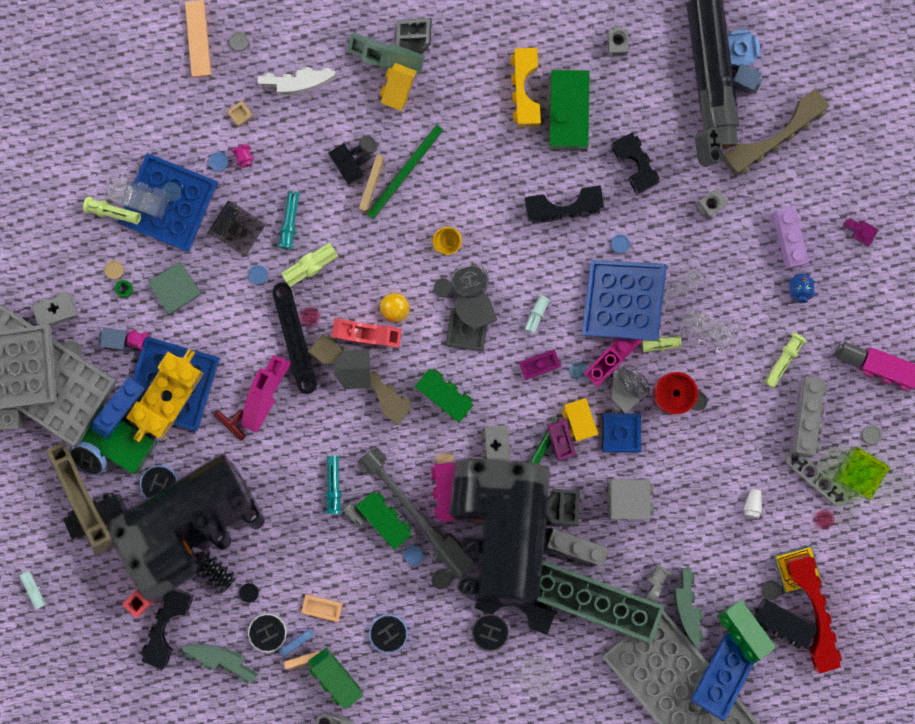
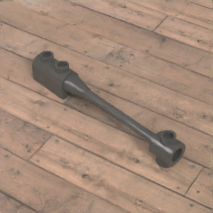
[358,448,476,579]

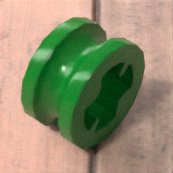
[115,280,133,298]

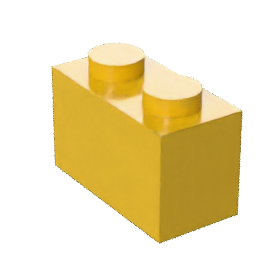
[380,63,417,111]
[561,398,598,442]

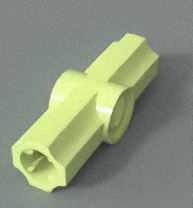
[281,242,339,287]

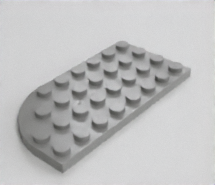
[0,304,118,447]

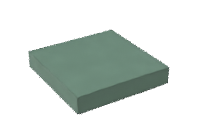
[148,262,202,315]

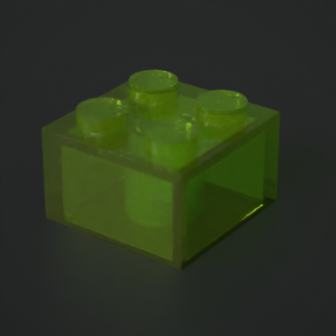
[833,446,891,500]

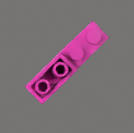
[583,339,643,387]
[242,355,291,433]

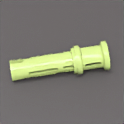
[83,196,141,224]
[764,332,807,388]

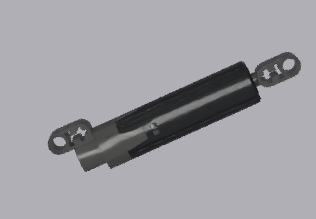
[686,0,739,167]

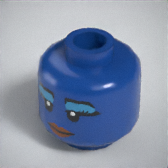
[789,274,815,303]

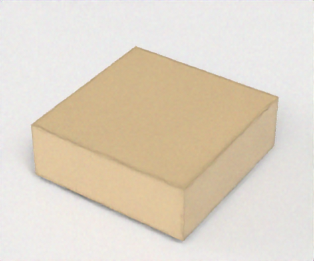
[227,101,254,128]

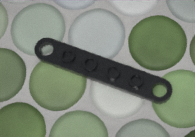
[272,283,317,394]

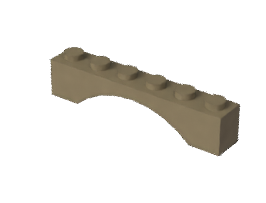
[723,88,829,176]
[308,334,412,425]
[46,442,114,556]

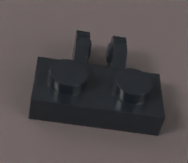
[328,143,371,186]

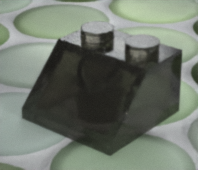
[207,201,265,256]

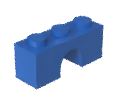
[92,377,144,440]

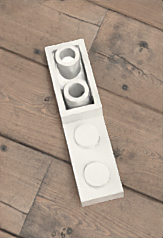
[258,67,336,96]

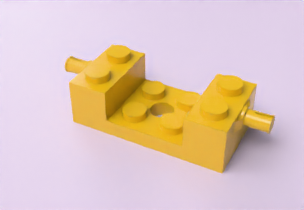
[127,348,204,442]

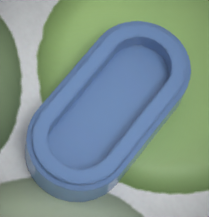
[279,629,314,657]

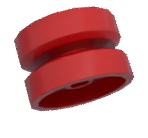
[652,372,698,415]

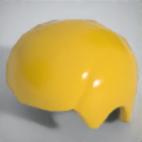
[432,226,462,255]
[380,292,410,323]

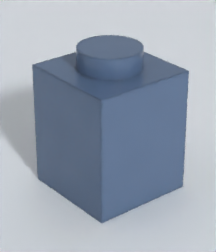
[733,63,762,94]
[98,327,128,351]

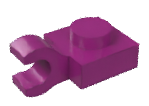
[843,218,879,247]

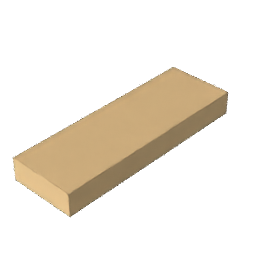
[359,155,385,213]

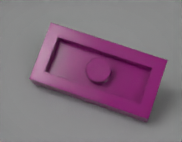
[519,349,561,380]
[546,418,576,461]

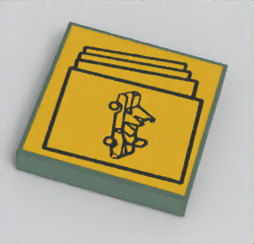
[773,545,822,594]

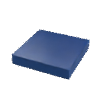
[602,414,641,452]

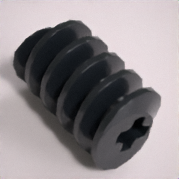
[199,551,237,594]

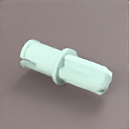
[525,295,550,333]
[20,571,46,610]

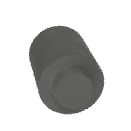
[835,341,867,368]

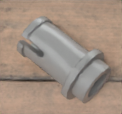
[342,502,367,527]

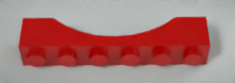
[784,553,842,674]

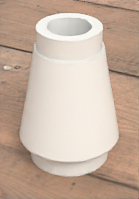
[743,489,762,519]

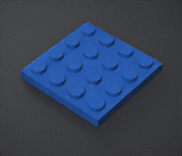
[118,153,218,252]
[582,260,667,341]
[129,337,220,431]

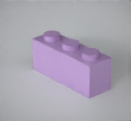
[772,207,809,269]

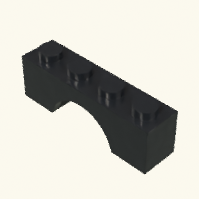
[524,185,604,224]
[141,588,195,670]
[474,602,555,635]

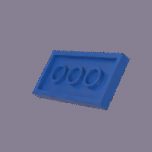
[690,633,754,721]

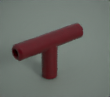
[214,410,246,441]

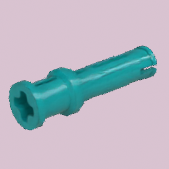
[277,191,300,250]
[325,456,342,514]

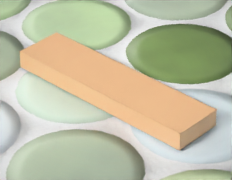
[185,0,212,78]

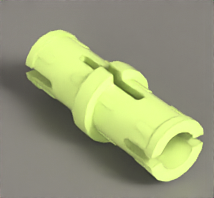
[641,336,682,353]

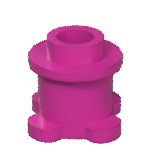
[231,144,254,168]
[125,329,150,352]

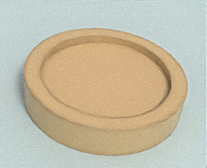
[105,260,124,280]
[435,453,454,464]

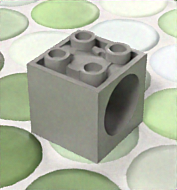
[607,479,654,519]

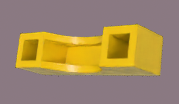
[510,48,541,128]

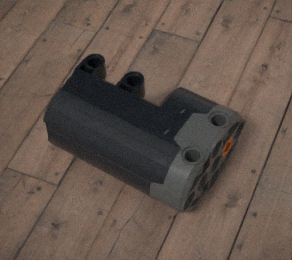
[108,454,265,602]
[450,458,550,605]

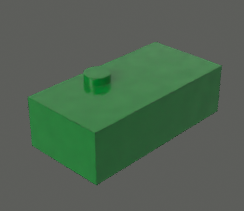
[549,70,590,151]
[81,406,158,474]

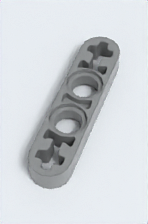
[785,452,848,506]

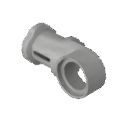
[644,563,672,602]

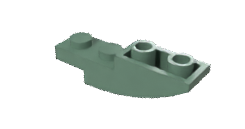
[347,32,425,74]
[673,567,703,647]
[182,644,258,683]

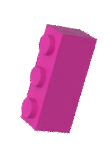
[858,347,915,392]
[431,462,457,522]

